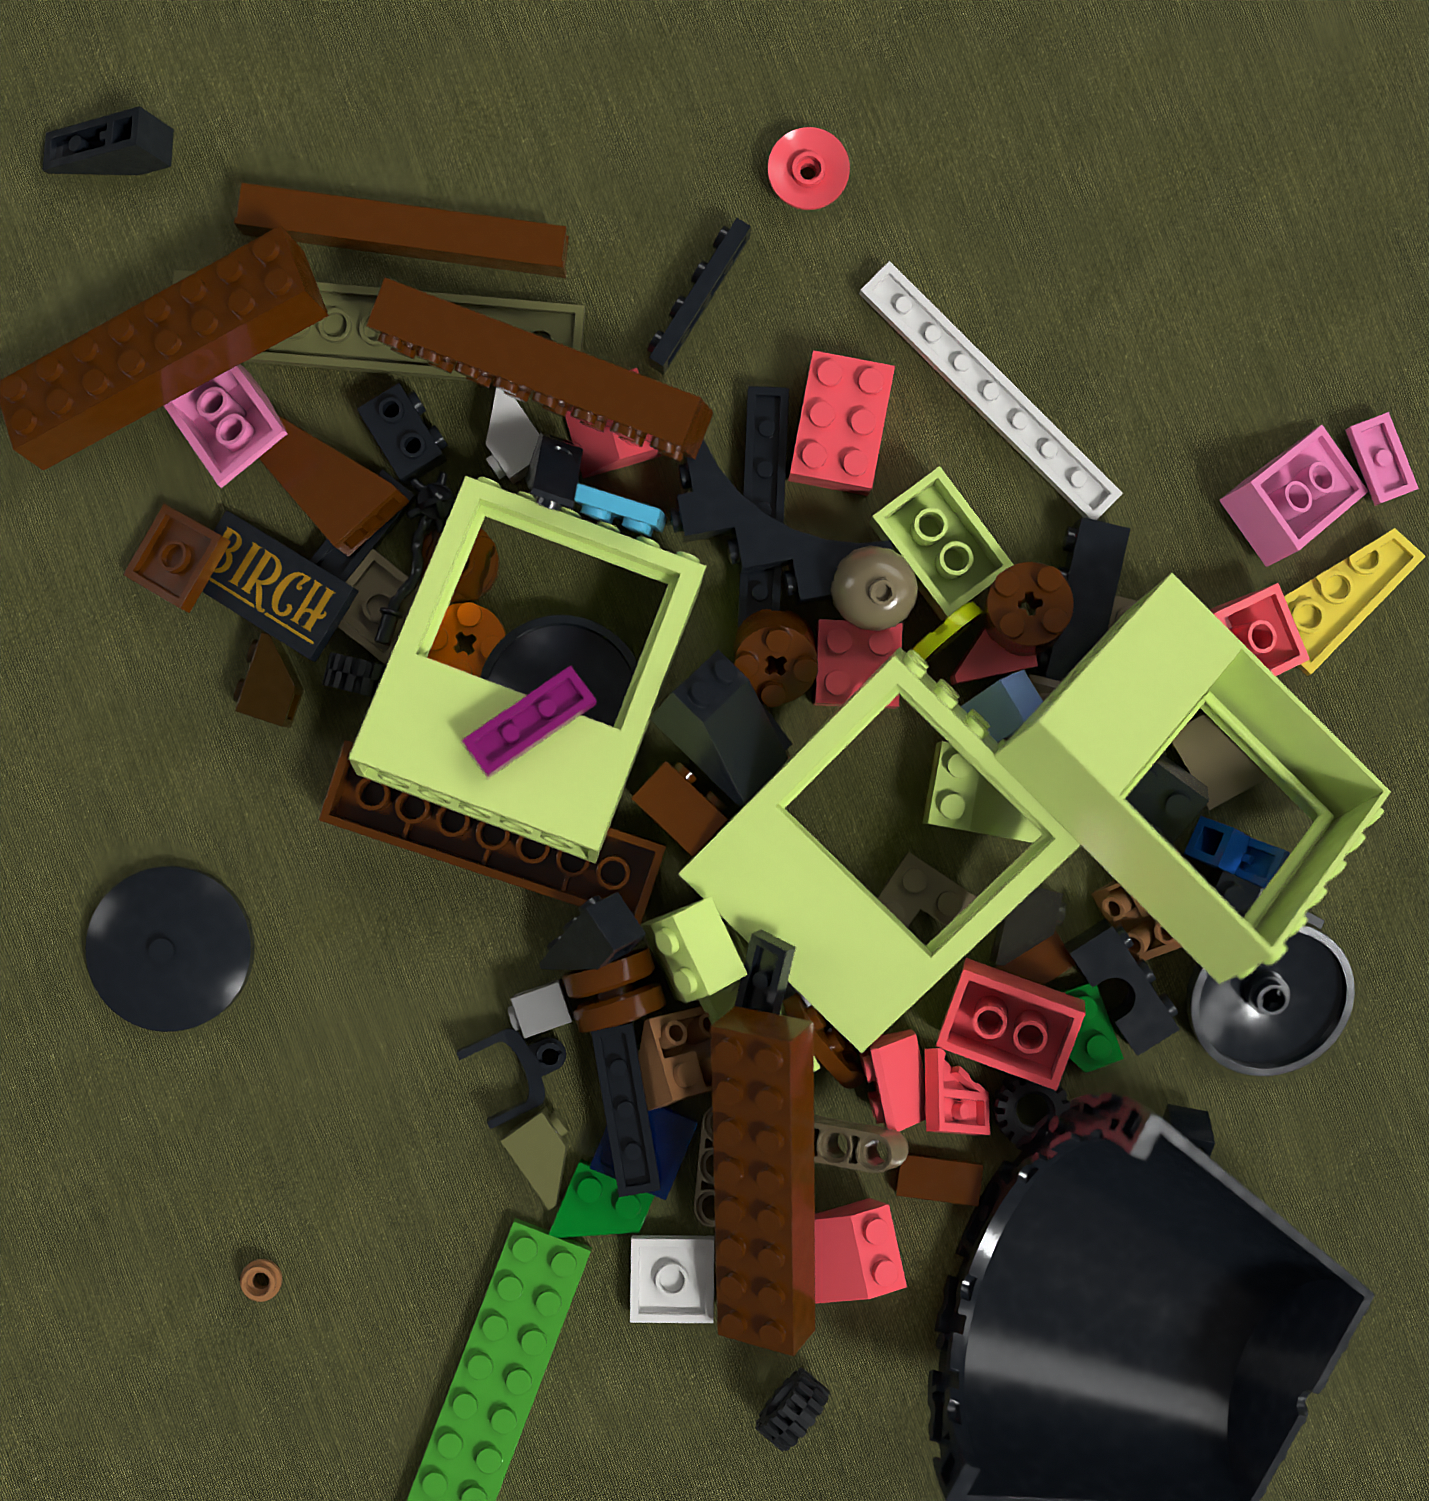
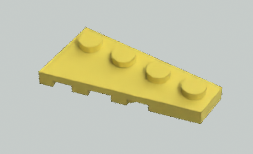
[1284,528,1426,676]

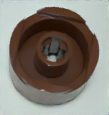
[983,562,1074,656]
[733,609,818,707]

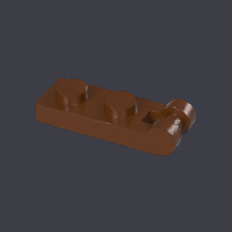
[783,993,865,1089]

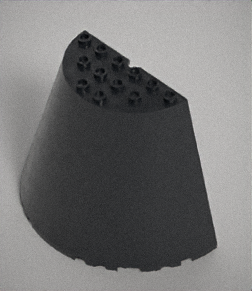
[927,1092,1375,1501]

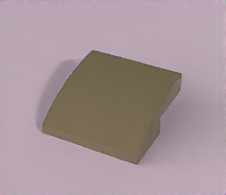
[1170,711,1269,810]

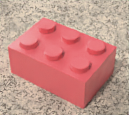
[788,350,895,496]
[936,958,1086,1091]

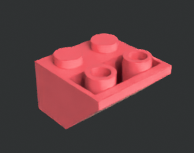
[859,1029,926,1132]

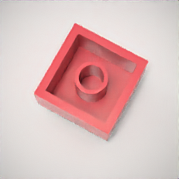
[813,619,903,709]

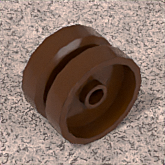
[562,947,667,1033]

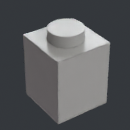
[507,978,575,1038]

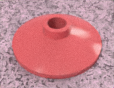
[768,127,850,210]

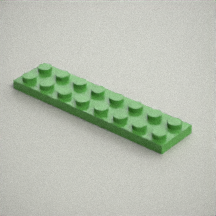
[407,1218,592,1501]

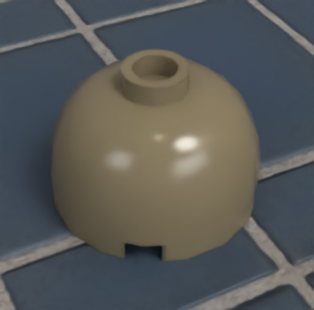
[831,545,918,631]

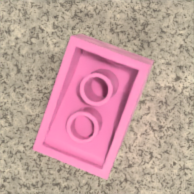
[164,364,287,488]
[1219,425,1369,567]

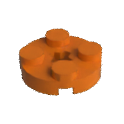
[427,602,506,677]

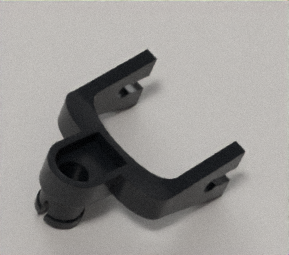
[456,1027,566,1129]

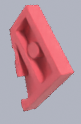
[924,1048,990,1135]

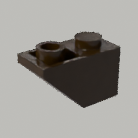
[233,632,304,728]

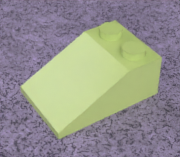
[923,741,1042,843]
[640,896,748,1003]

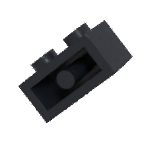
[357,383,448,486]

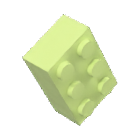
[869,466,1014,621]

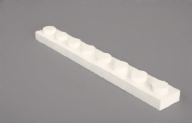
[859,261,1123,520]

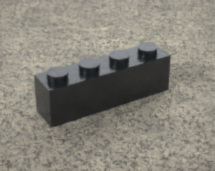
[1035,517,1131,681]

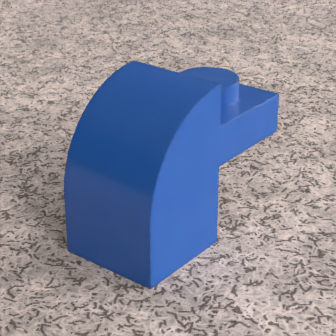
[1184,816,1290,889]

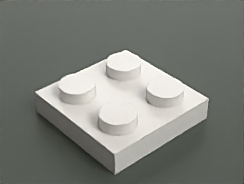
[630,1235,714,1323]

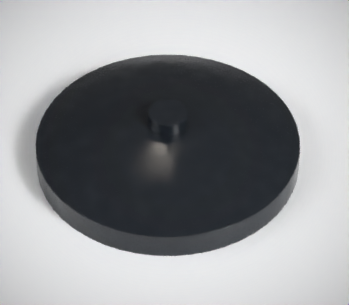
[480,615,638,727]
[85,866,255,1032]
[1186,922,1355,1076]

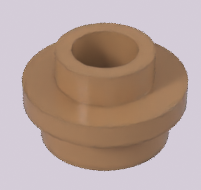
[240,1259,283,1302]

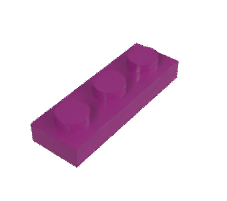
[461,666,596,779]

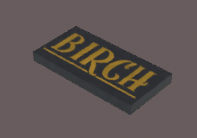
[202,510,359,662]

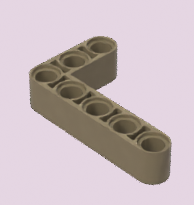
[694,1107,908,1227]

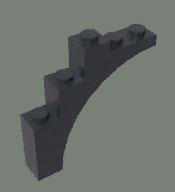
[669,439,893,605]

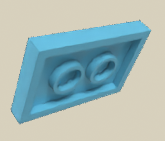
[575,484,667,537]

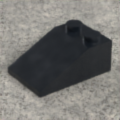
[649,649,788,808]

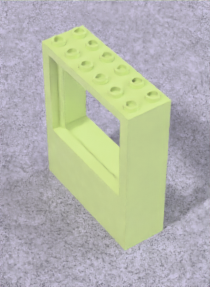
[349,476,706,864]
[993,573,1391,984]
[678,647,1081,1053]

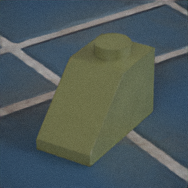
[501,1106,569,1210]

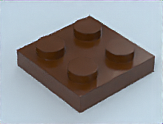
[123,504,231,613]

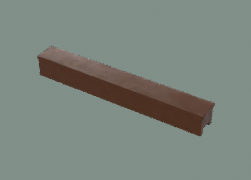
[234,183,569,278]

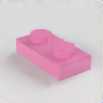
[1345,412,1419,506]

